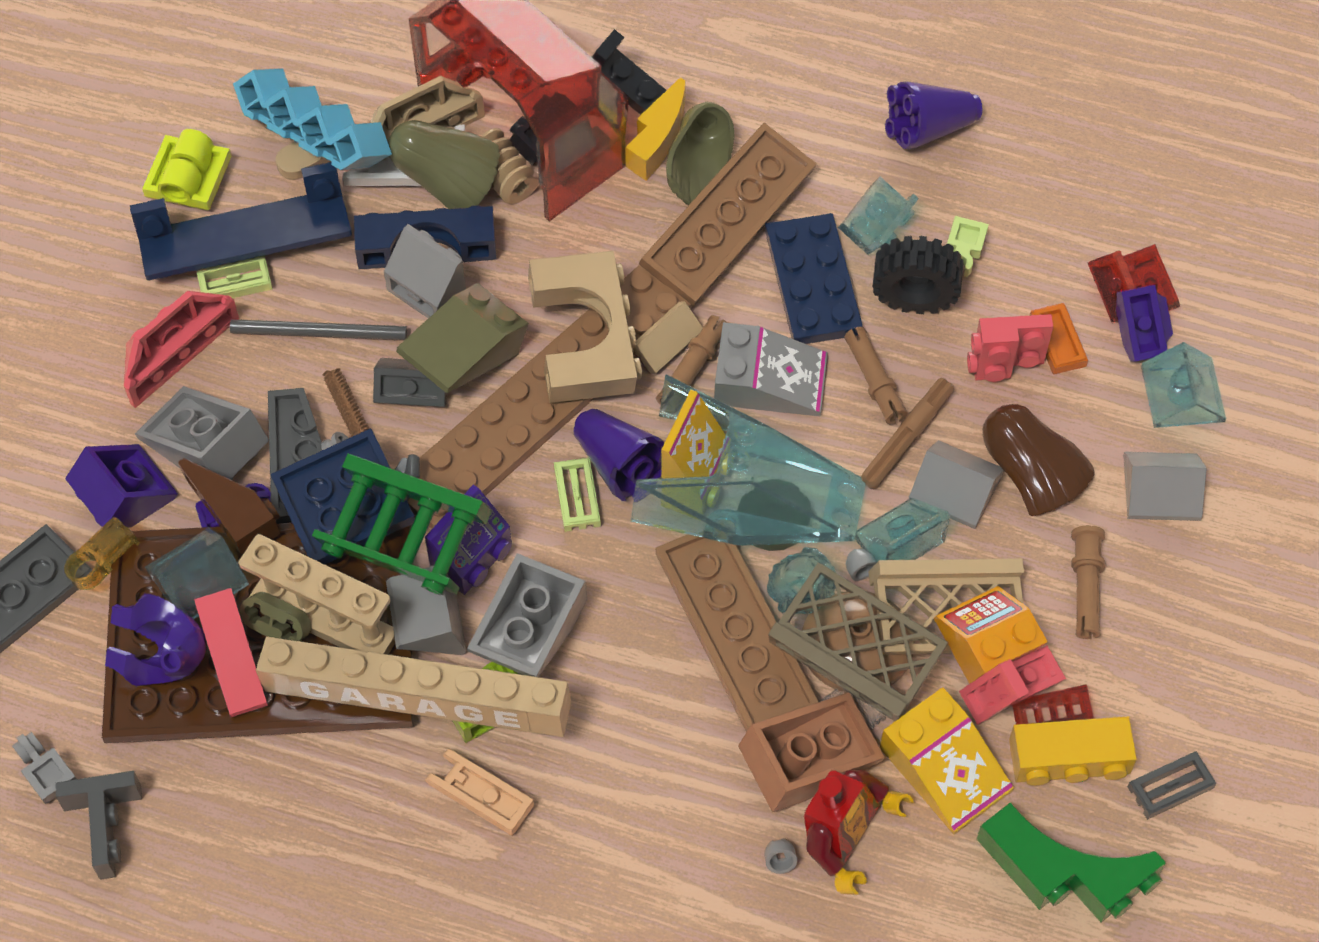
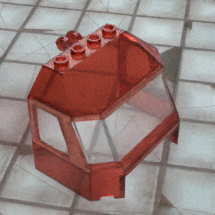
[408,0,629,222]

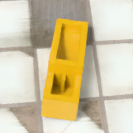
[625,77,686,181]

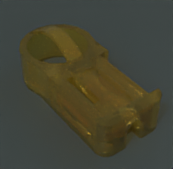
[64,517,139,590]

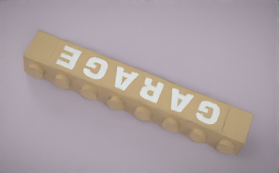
[256,636,571,737]

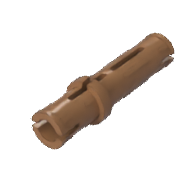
[656,315,727,411]
[844,327,907,425]

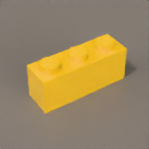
[1009,716,1137,786]

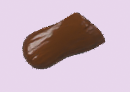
[982,404,1094,516]

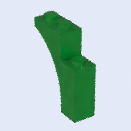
[976,803,1166,923]

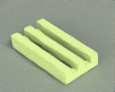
[196,256,273,298]
[554,457,601,532]

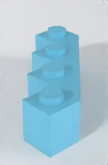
[233,68,392,170]

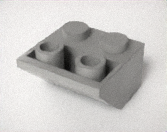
[384,224,466,318]

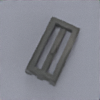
[1127,751,1217,820]

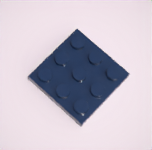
[270,428,415,565]

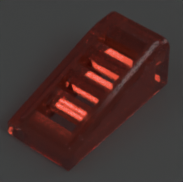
[1013,684,1096,724]

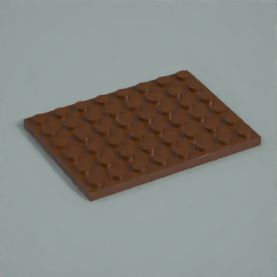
[102,523,413,743]

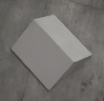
[908,440,1004,529]
[1123,452,1206,521]
[386,566,466,655]

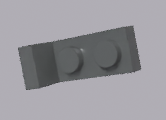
[55,771,142,880]

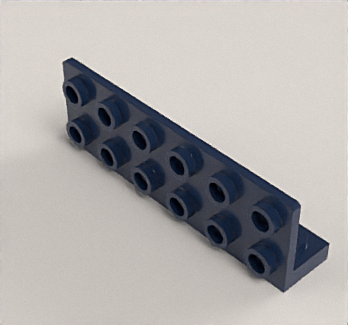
[130,162,352,281]

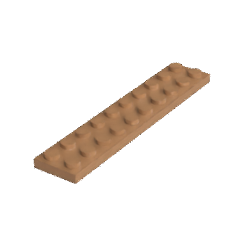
[407,265,691,529]

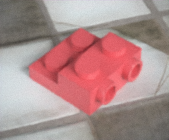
[967,314,1053,382]

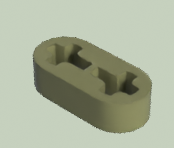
[240,592,311,641]

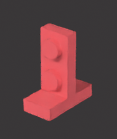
[959,646,1066,725]

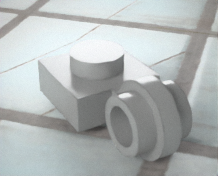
[12,732,77,804]

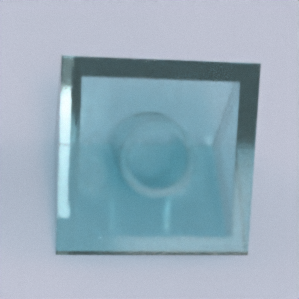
[1141,342,1226,428]
[852,498,950,562]
[145,528,249,619]

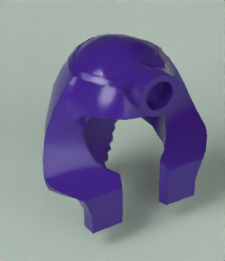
[105,594,207,686]

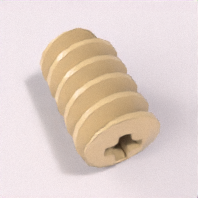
[481,128,539,204]

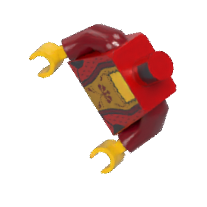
[804,770,914,895]

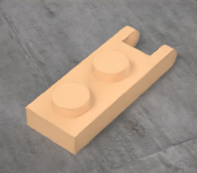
[425,749,534,836]

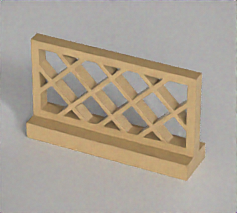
[868,558,1024,655]

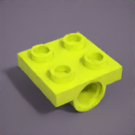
[142,129,232,210]

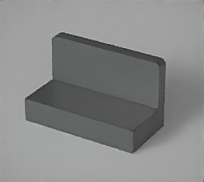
[373,358,447,407]

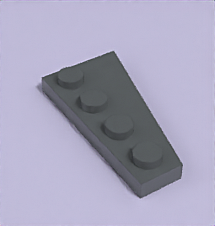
[268,388,322,524]

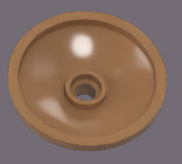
[802,591,914,693]

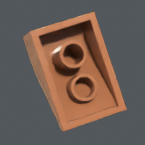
[738,692,885,813]

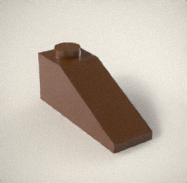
[178,458,280,556]

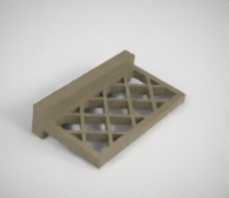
[768,562,948,721]

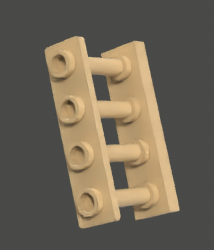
[239,534,396,655]

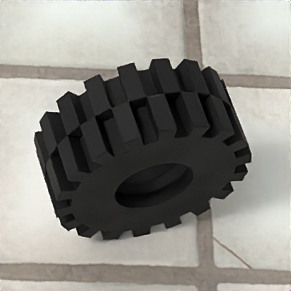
[872,236,964,314]

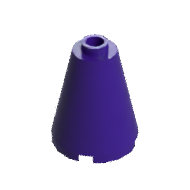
[573,409,664,501]

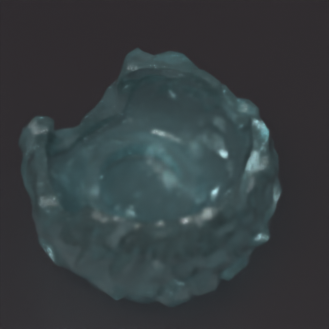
[767,547,836,614]

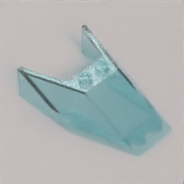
[631,374,866,546]

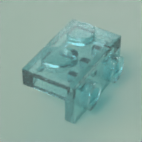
[838,176,919,255]

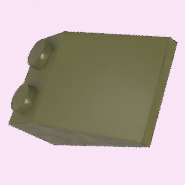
[396,283,529,393]

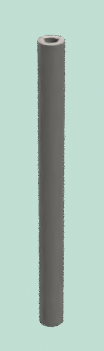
[230,319,407,340]

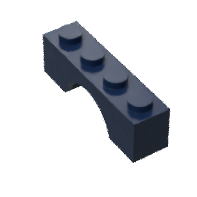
[354,206,497,270]

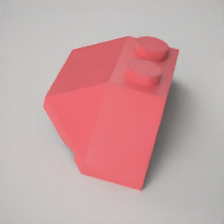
[124,291,239,408]

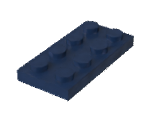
[765,213,863,344]

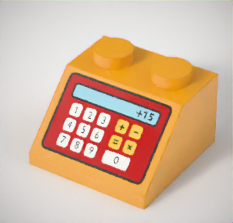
[934,586,1048,684]

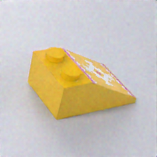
[661,390,734,518]
[880,687,1014,834]

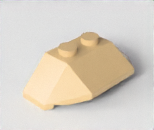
[370,76,485,162]

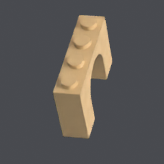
[528,251,642,403]

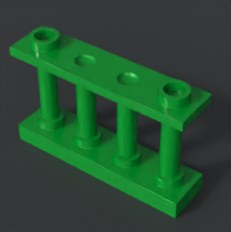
[312,453,492,595]

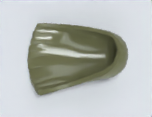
[666,102,734,206]
[388,120,500,209]

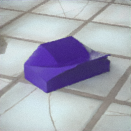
[1116,285,1173,362]

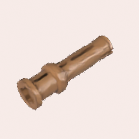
[1071,525,1105,639]

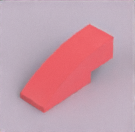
[194,588,268,717]

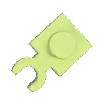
[947,216,989,277]

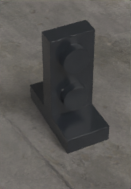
[577,29,666,115]

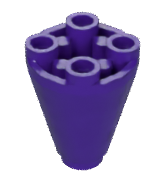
[885,81,982,149]

